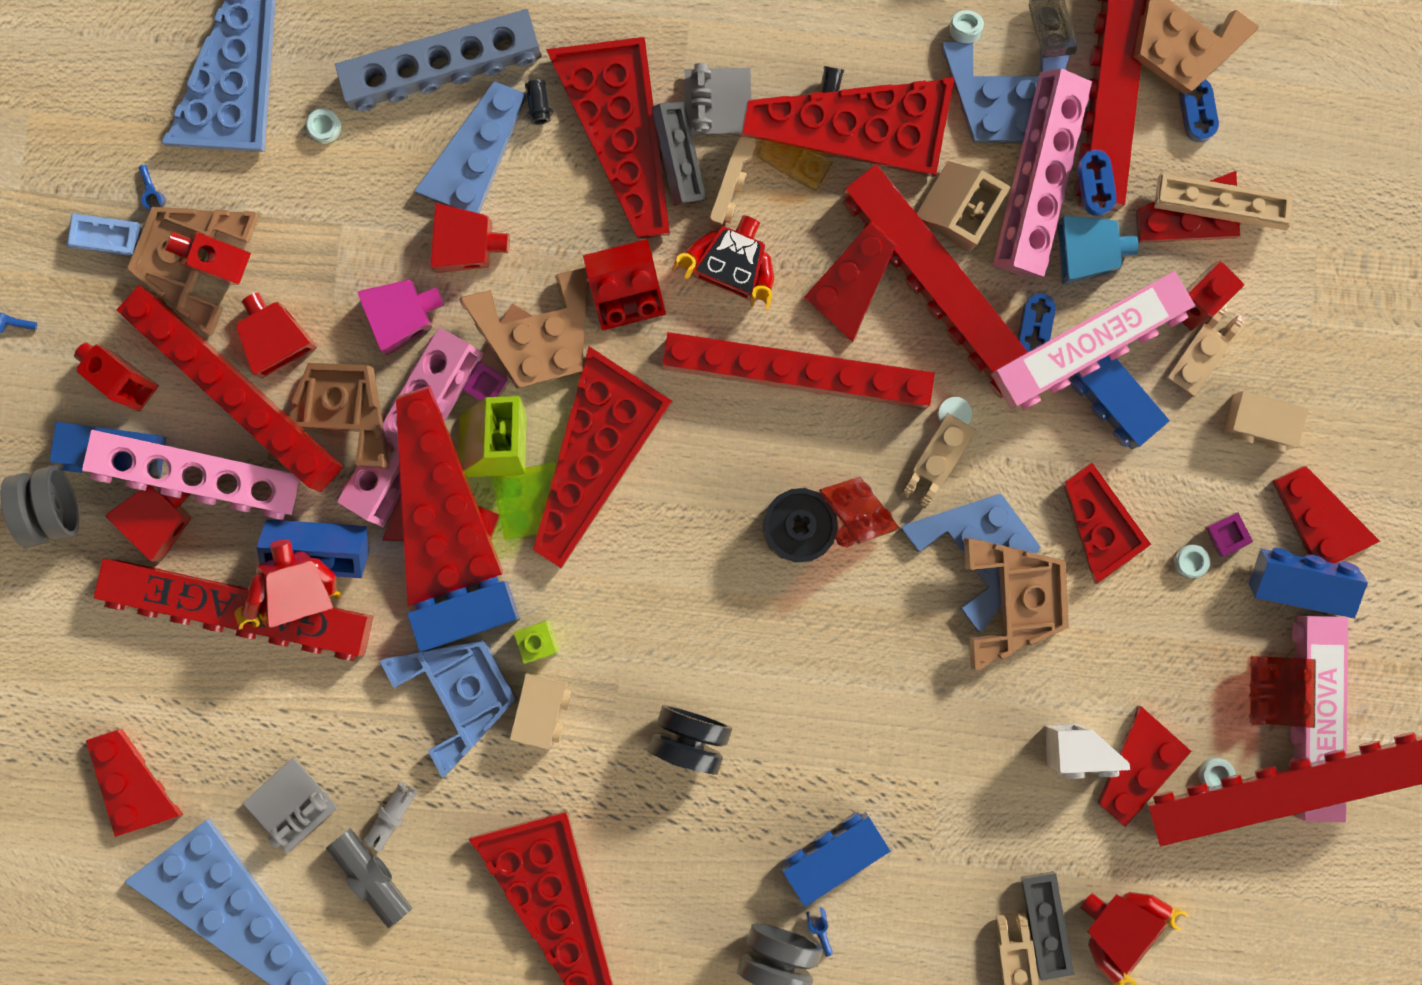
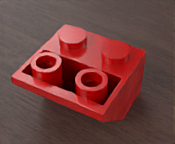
[583,239,666,331]

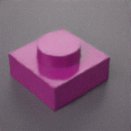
[463,362,510,401]
[1205,512,1253,557]

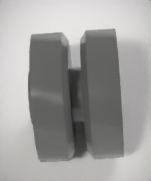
[0,465,80,549]
[737,923,823,985]

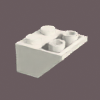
[1045,724,1130,779]

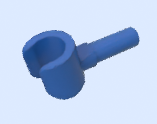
[139,165,166,210]
[0,312,38,333]
[806,907,833,957]

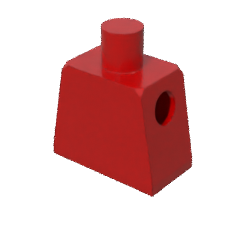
[430,203,510,273]
[164,231,251,285]
[1182,261,1245,331]
[236,293,317,379]
[74,342,160,412]
[105,485,192,561]

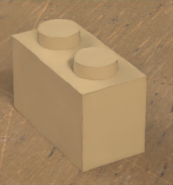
[1223,391,1309,454]
[510,672,572,750]

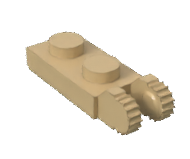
[709,136,756,230]
[1165,305,1245,397]
[901,412,977,509]
[996,912,1039,985]

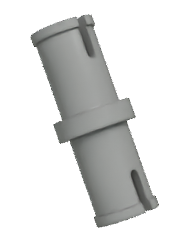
[363,782,418,851]

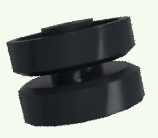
[762,488,838,563]
[647,705,732,775]

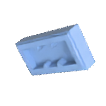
[67,213,141,257]

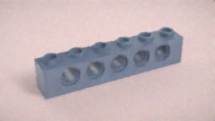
[335,9,542,112]

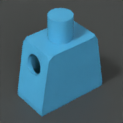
[1057,216,1139,285]

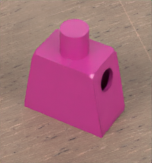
[357,280,444,355]

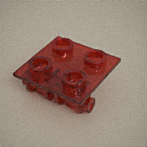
[819,476,900,548]
[1249,656,1316,728]

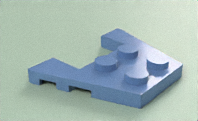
[942,42,1072,143]
[900,493,1041,633]
[379,640,517,777]

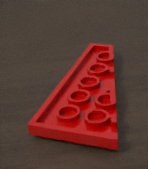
[546,37,670,239]
[740,77,955,177]
[533,346,673,569]
[396,385,503,606]
[468,810,614,985]

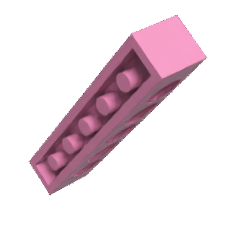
[993,68,1092,277]
[337,327,484,527]
[82,430,299,520]

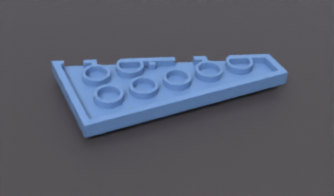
[162,0,276,152]
[124,818,329,985]

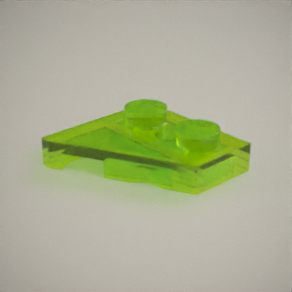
[492,462,556,541]

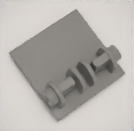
[684,63,751,135]
[243,757,338,853]

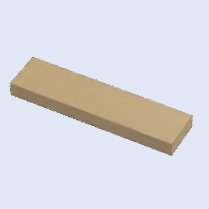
[1154,173,1293,231]

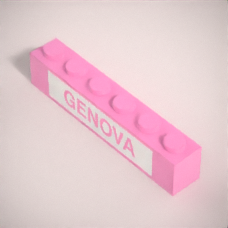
[991,271,1195,411]
[1290,615,1348,822]

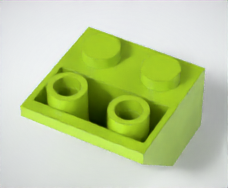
[458,396,527,478]

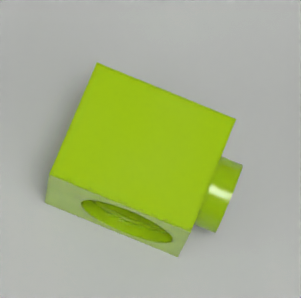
[513,620,560,664]

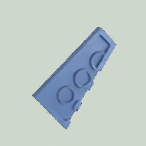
[414,81,526,213]

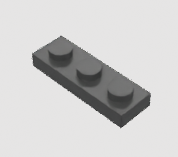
[651,102,707,206]
[1021,871,1074,981]

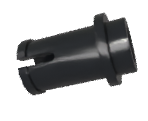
[819,66,845,93]
[525,79,553,125]

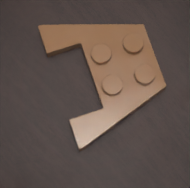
[1133,0,1259,94]
[127,207,260,335]
[459,268,587,389]
[267,363,390,469]
[964,537,1069,670]

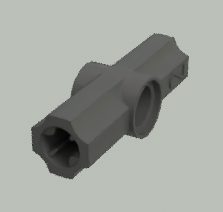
[326,828,412,928]

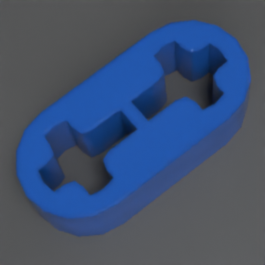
[1179,79,1219,142]
[1077,150,1116,216]
[1017,293,1056,352]

